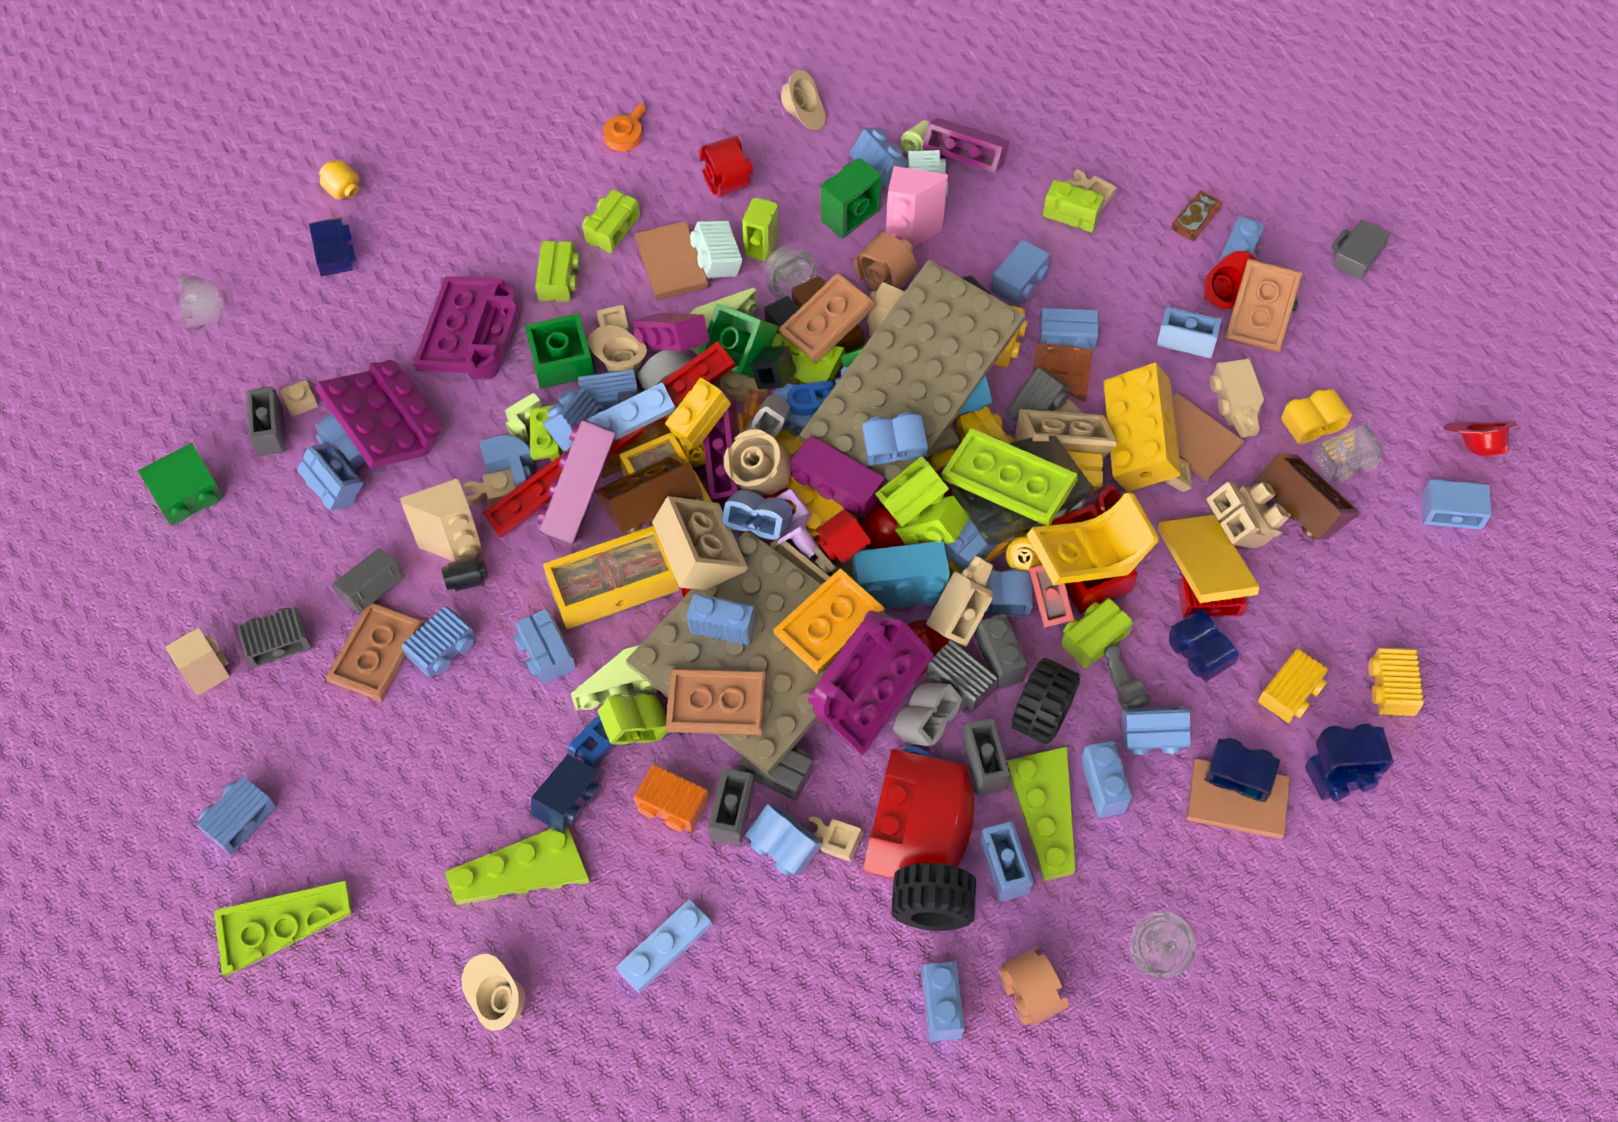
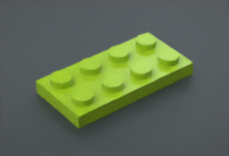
[941,428,1078,526]

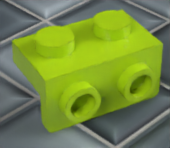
[530,405,570,462]

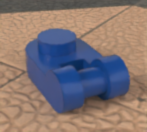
[786,381,835,415]
[567,716,615,769]

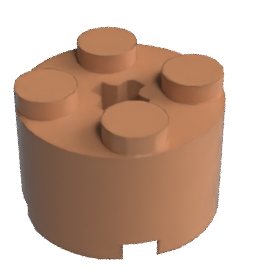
[854,231,918,291]
[998,946,1069,1026]

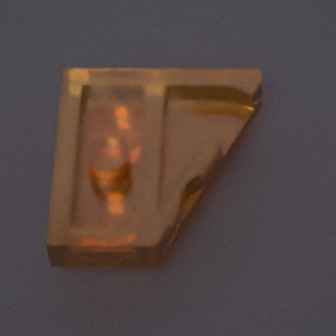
[1033,343,1092,402]

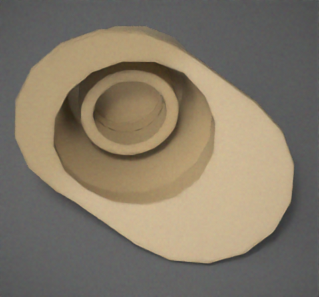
[781,70,826,131]
[587,325,647,378]
[461,954,526,1031]

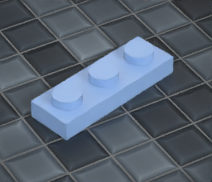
[586,382,676,441]
[616,899,712,994]

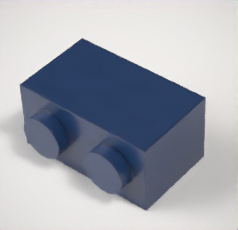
[531,754,601,833]

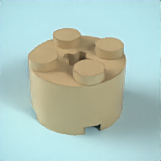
[724,429,791,496]

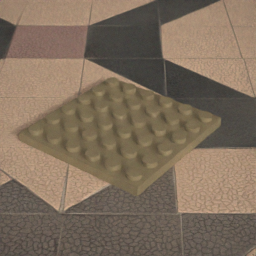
[626,531,833,776]

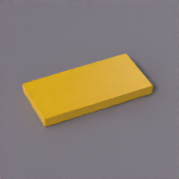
[1158,514,1259,603]

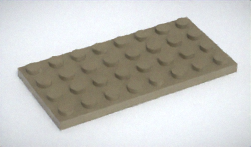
[799,259,1026,486]

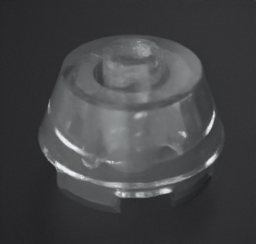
[764,245,818,299]
[178,275,224,330]
[1129,911,1196,979]

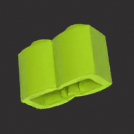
[598,693,668,745]

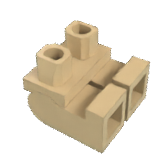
[1206,481,1290,549]

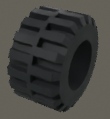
[1012,658,1080,745]
[891,863,976,931]

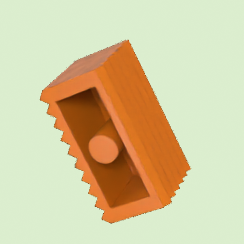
[634,764,710,832]

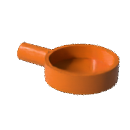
[603,103,647,151]

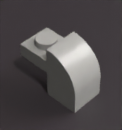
[637,350,695,391]

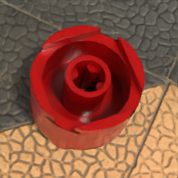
[699,136,753,198]

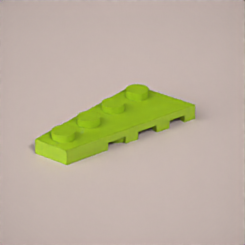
[771,333,846,385]
[1006,747,1075,882]
[444,828,590,905]
[214,881,353,977]

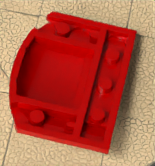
[863,749,974,879]

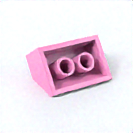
[886,166,948,247]

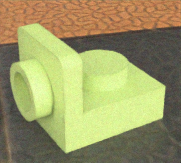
[505,393,541,443]

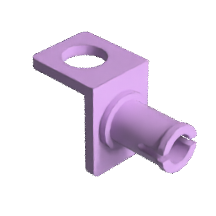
[775,488,821,559]

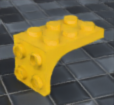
[1027,493,1158,585]

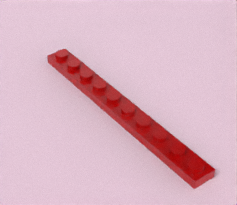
[482,341,736,538]

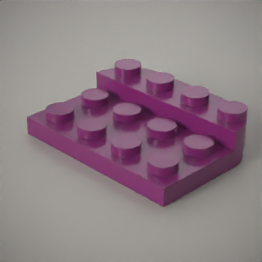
[413,276,521,380]
[316,360,442,469]
[808,610,934,755]

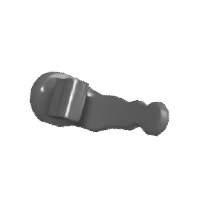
[1103,645,1151,708]

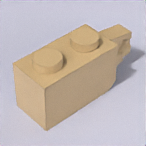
[1210,359,1264,438]
[926,556,993,647]

